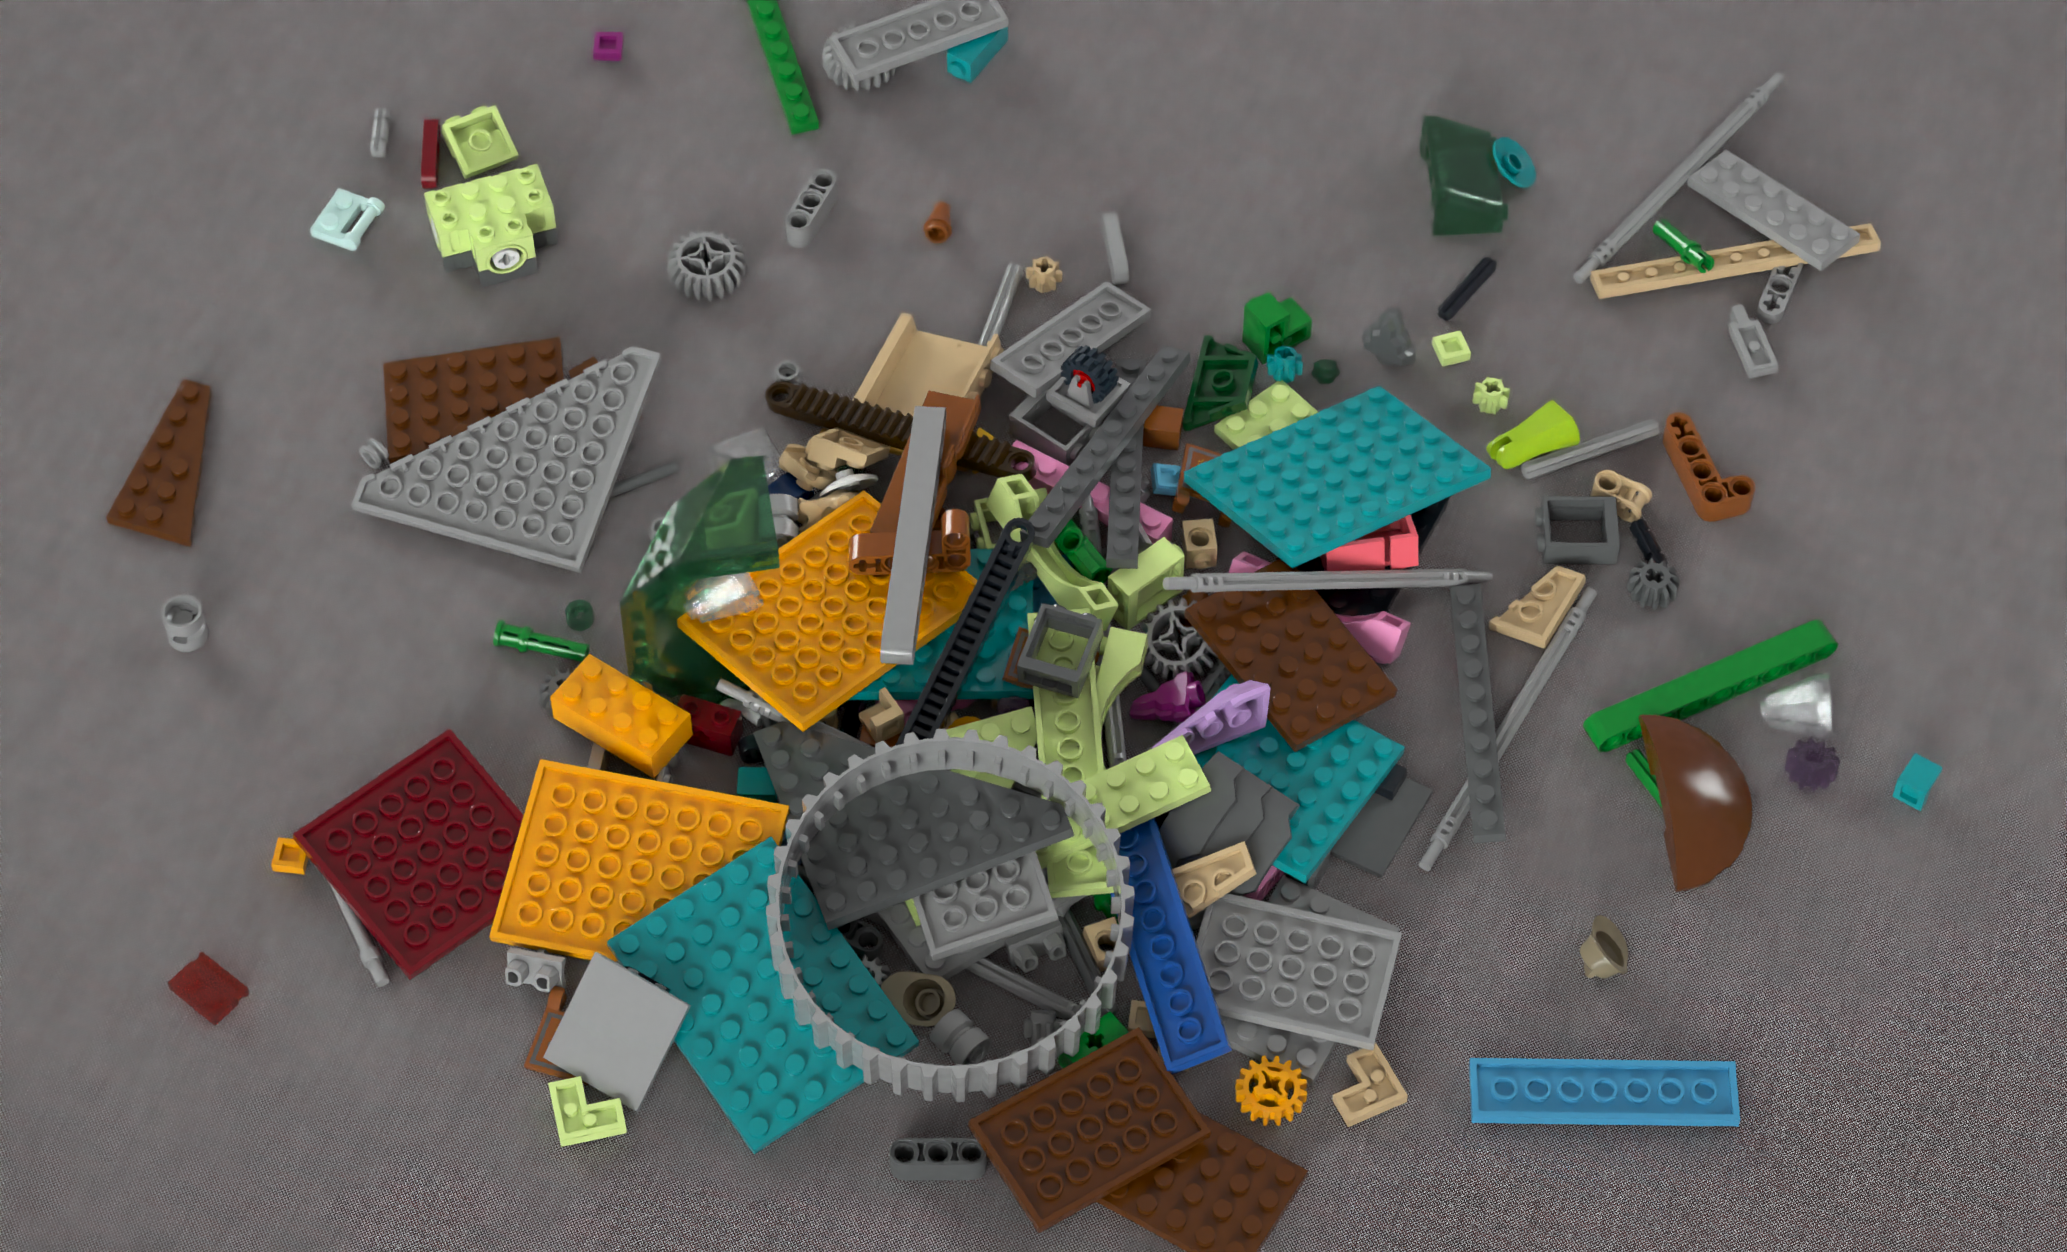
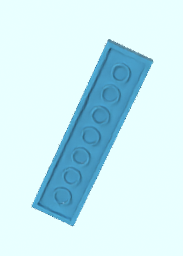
[1469,1058,1740,1127]

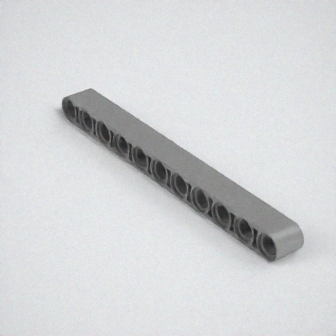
[880,406,947,665]

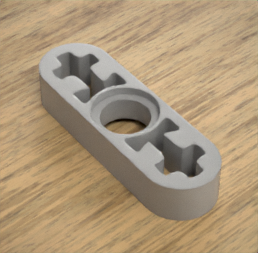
[1101,212,1129,285]
[1757,263,1803,324]

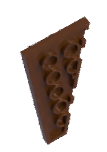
[106,378,212,547]

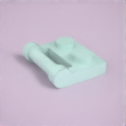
[310,188,385,251]

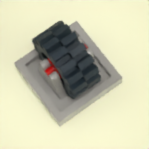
[1046,345,1131,428]

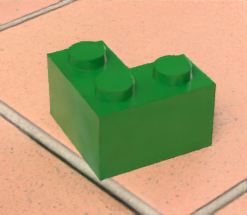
[1242,291,1312,364]

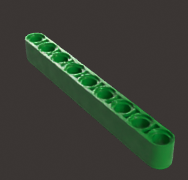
[1583,619,1838,753]

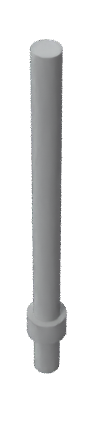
[329,883,389,987]

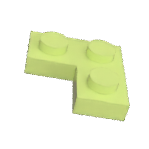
[548,1076,627,1147]

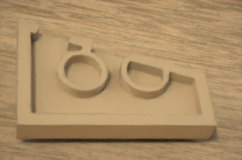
[1489,565,1586,649]

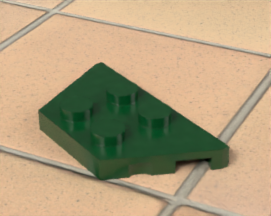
[1182,335,1259,431]

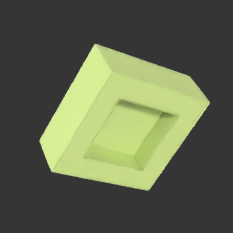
[1432,330,1471,367]

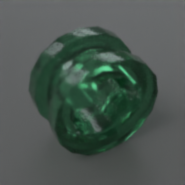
[565,599,594,631]

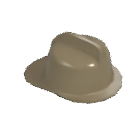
[1580,915,1628,979]
[880,971,956,1027]

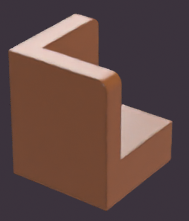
[1143,406,1184,451]

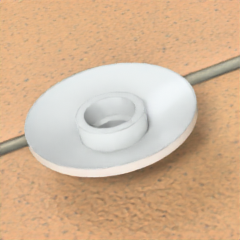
[819,469,878,498]

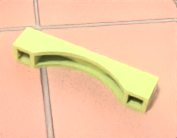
[986,474,1119,631]
[1095,627,1148,770]

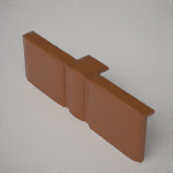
[870,390,981,533]

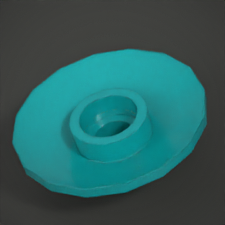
[1493,137,1536,188]

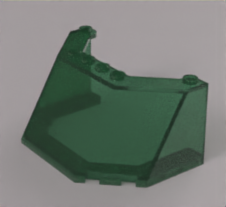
[619,455,780,704]

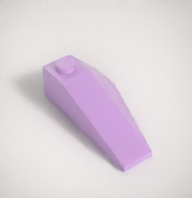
[1152,680,1271,755]

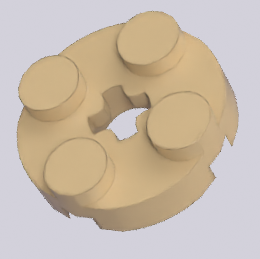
[777,444,837,491]

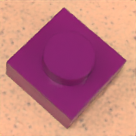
[593,32,624,61]

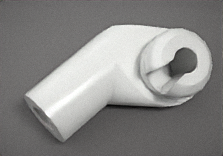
[721,699,762,727]

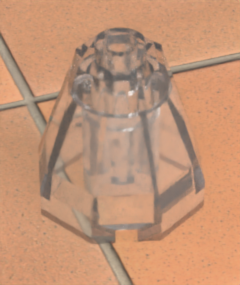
[683,549,764,623]
[1761,673,1834,741]

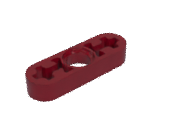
[421,118,441,189]

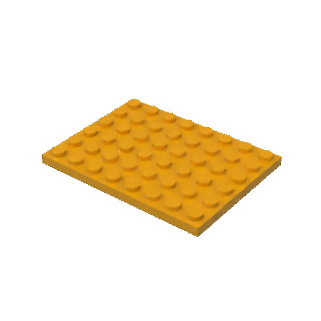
[677,490,978,732]
[489,759,790,962]

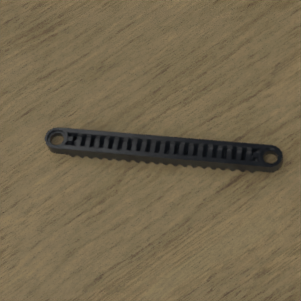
[896,518,1035,745]

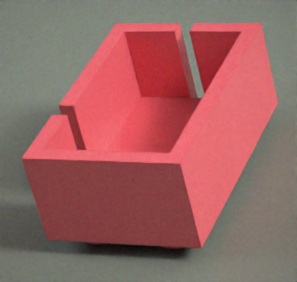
[1320,515,1418,571]

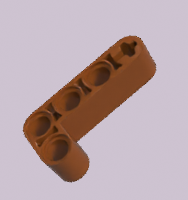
[1662,412,1756,522]
[848,509,971,575]

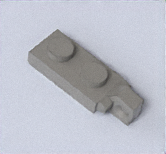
[1728,304,1779,379]

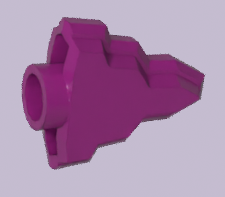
[1130,671,1206,723]

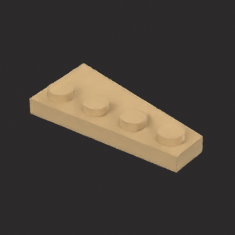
[1172,841,1257,919]

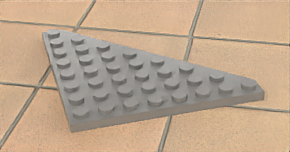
[351,346,662,573]

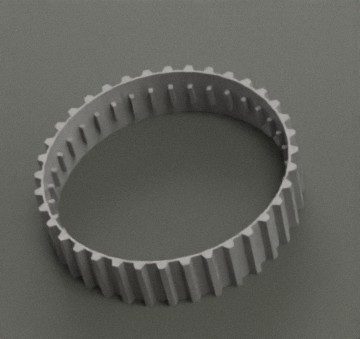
[766,728,1135,1102]

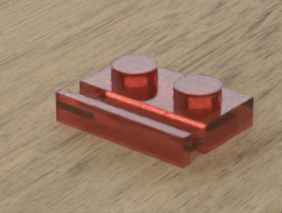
[167,951,249,1026]

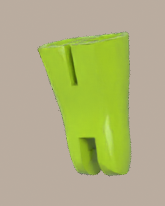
[1486,399,1580,469]

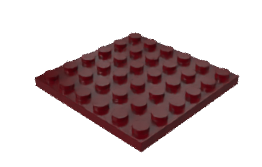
[293,728,524,980]

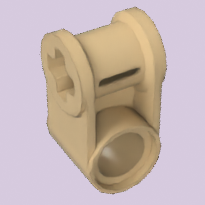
[1590,470,1652,522]

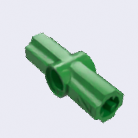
[1054,519,1113,583]

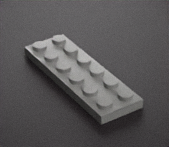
[830,0,1009,83]
[1687,150,1860,271]
[990,281,1152,398]

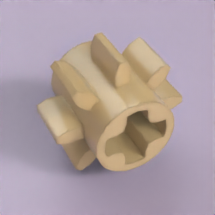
[1026,256,1063,293]

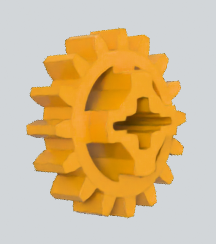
[1235,1056,1307,1126]

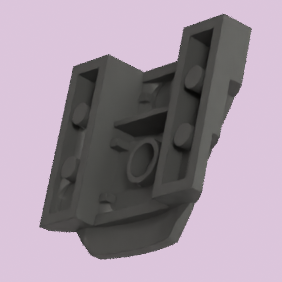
[1159,751,1300,896]

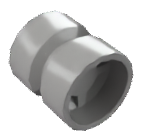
[758,494,799,549]
[161,594,208,652]
[930,1009,992,1065]

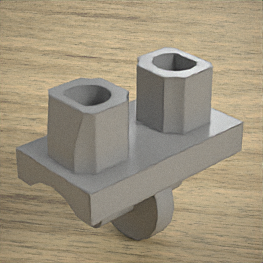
[1005,920,1066,973]
[505,947,566,993]

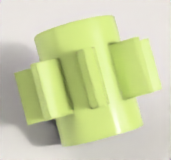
[1472,377,1510,415]

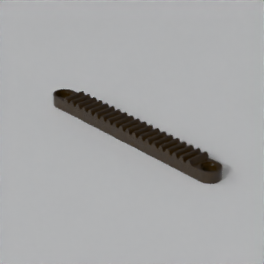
[765,381,1037,481]

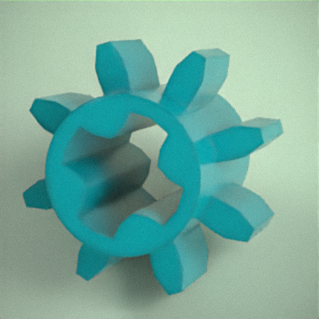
[1266,346,1303,383]

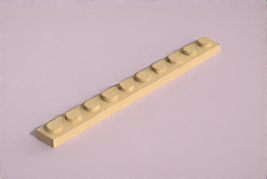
[1590,223,1881,299]

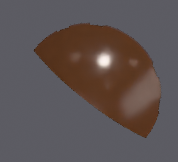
[1639,715,1752,892]

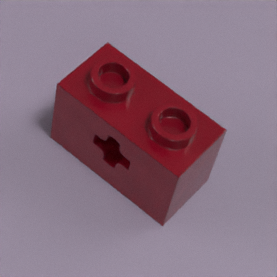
[677,694,743,757]

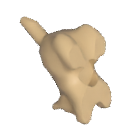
[797,489,860,534]

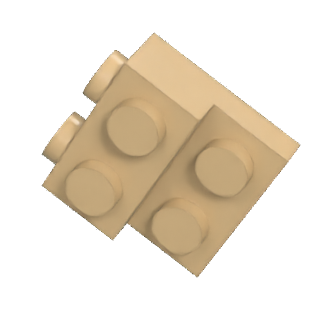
[805,427,890,470]

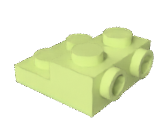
[441,105,519,179]

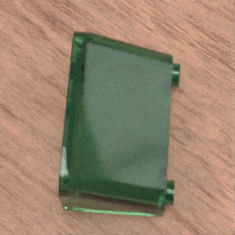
[1419,115,1508,236]

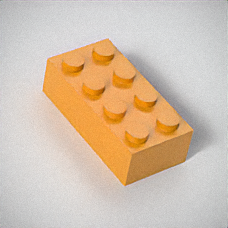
[550,654,693,779]

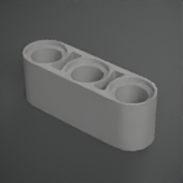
[785,168,838,248]

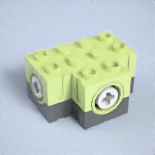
[424,164,558,287]

